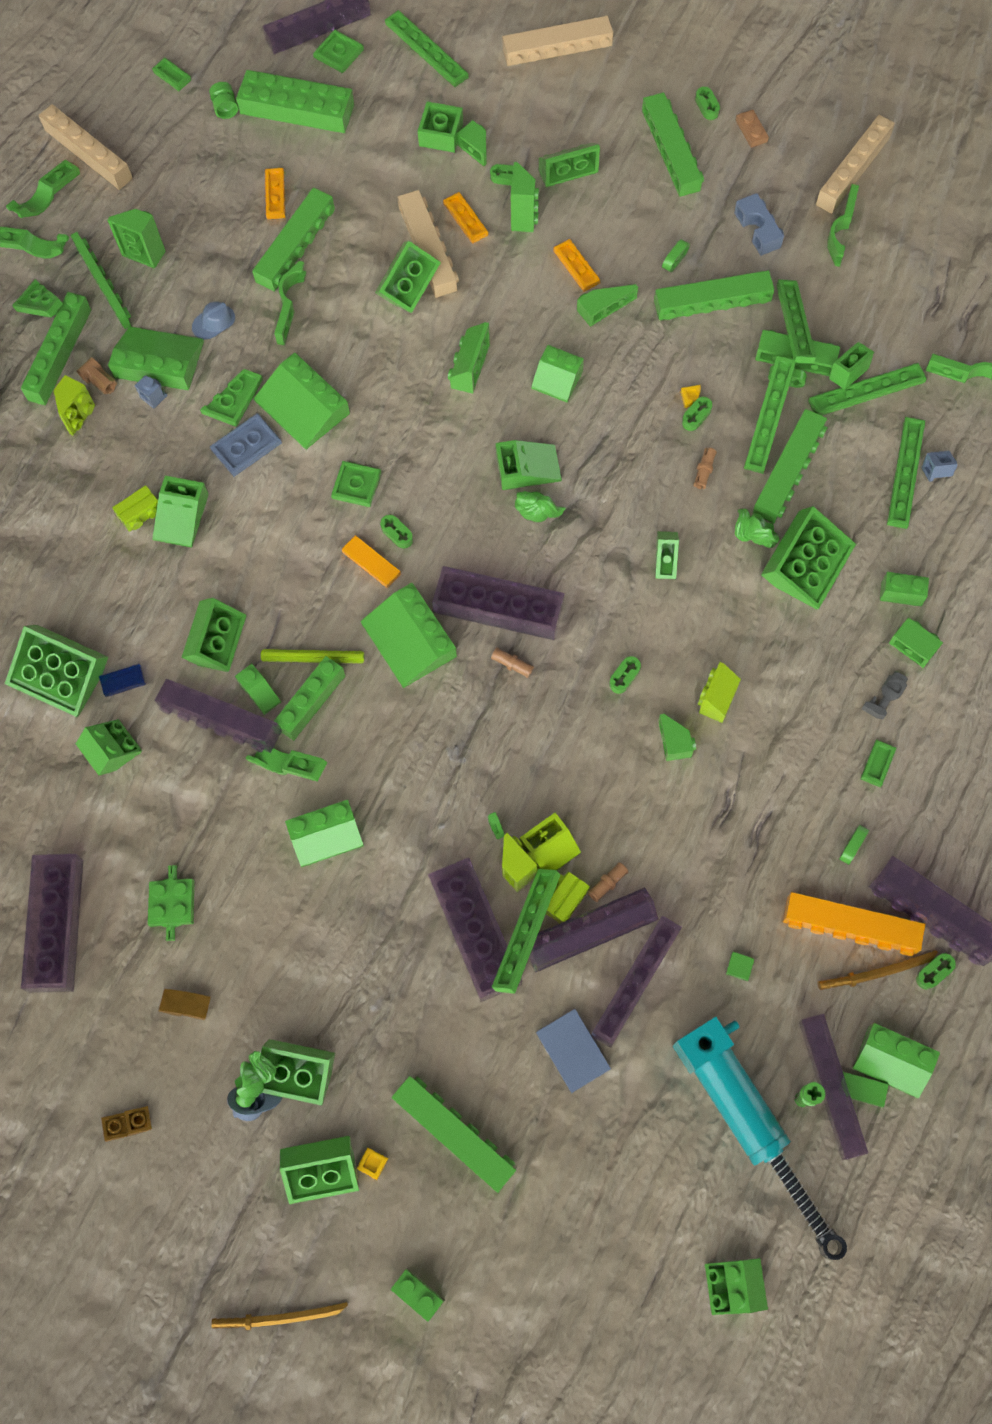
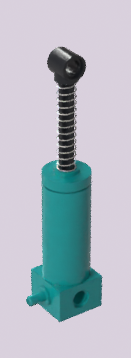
[672,1017,847,1260]

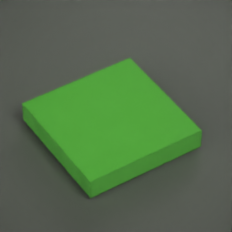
[313,29,364,73]
[331,461,381,507]

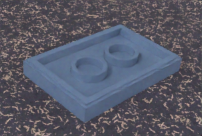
[210,413,282,477]
[536,1009,611,1094]

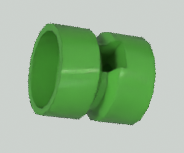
[209,82,238,119]

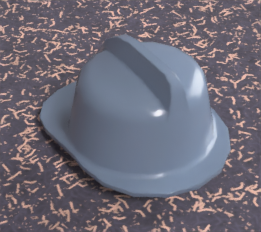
[192,302,235,340]
[227,1087,282,1121]

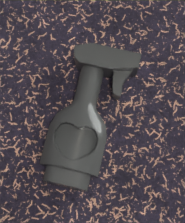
[862,671,908,719]

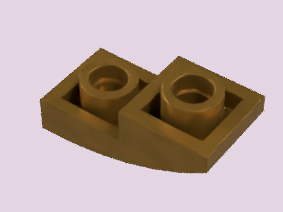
[158,989,211,1020]
[101,1106,152,1142]

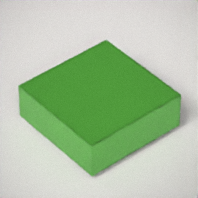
[726,952,754,981]

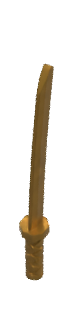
[818,950,938,990]
[211,1302,348,1330]

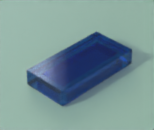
[99,664,146,697]

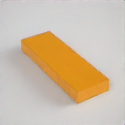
[265,168,286,219]
[443,192,488,244]
[554,239,600,292]
[342,535,401,588]

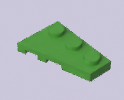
[12,279,63,318]
[200,369,263,427]

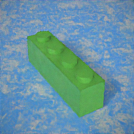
[755,330,840,377]
[273,656,345,741]

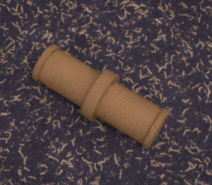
[693,448,717,489]
[491,647,534,678]
[588,862,628,902]

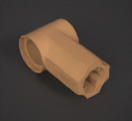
[77,357,117,395]

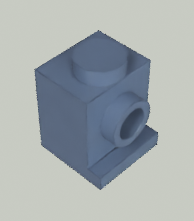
[135,375,168,409]
[922,451,957,482]

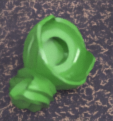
[515,491,566,522]
[735,508,780,548]
[235,1051,276,1108]

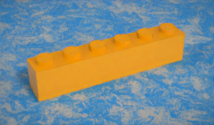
[783,892,925,956]

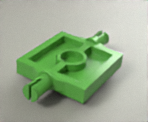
[148,865,195,941]

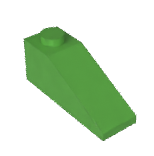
[577,284,638,327]

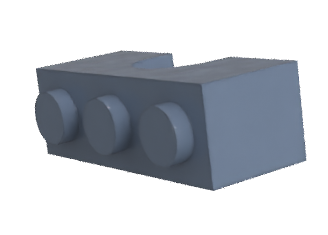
[734,193,784,256]

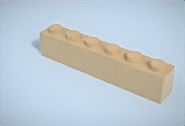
[502,16,613,66]
[39,104,133,190]
[816,115,895,214]
[397,190,459,298]

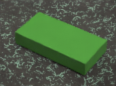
[152,58,192,91]
[860,740,896,788]
[837,1072,889,1108]

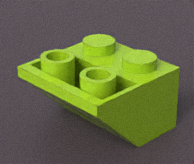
[54,375,95,436]
[697,662,741,723]
[520,812,581,870]
[502,833,538,893]

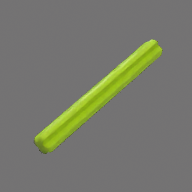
[261,649,365,664]

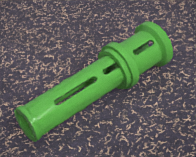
[795,1082,825,1107]

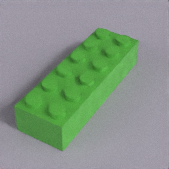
[236,70,354,133]

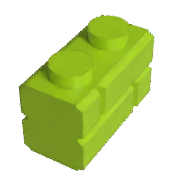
[112,485,158,532]
[546,872,590,926]

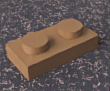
[736,110,769,148]

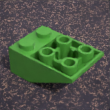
[495,440,562,490]
[152,476,209,548]

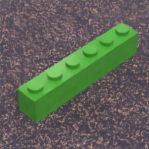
[642,92,704,197]
[252,187,335,292]
[654,270,774,320]
[21,292,91,406]
[752,409,828,524]
[391,1076,516,1193]

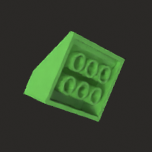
[108,326,204,391]
[254,352,350,450]
[761,506,856,610]
[360,583,457,688]
[5,625,108,717]

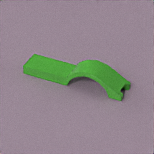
[6,160,80,218]
[827,184,859,267]
[0,226,69,259]
[274,261,307,345]
[926,354,992,383]
[245,740,328,782]

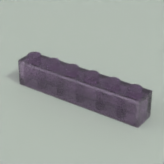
[262,0,371,54]
[154,678,282,753]
[528,887,659,973]
[591,915,682,1048]
[799,1014,869,1161]

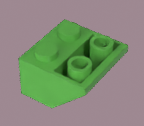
[75,719,142,776]
[705,1258,768,1315]

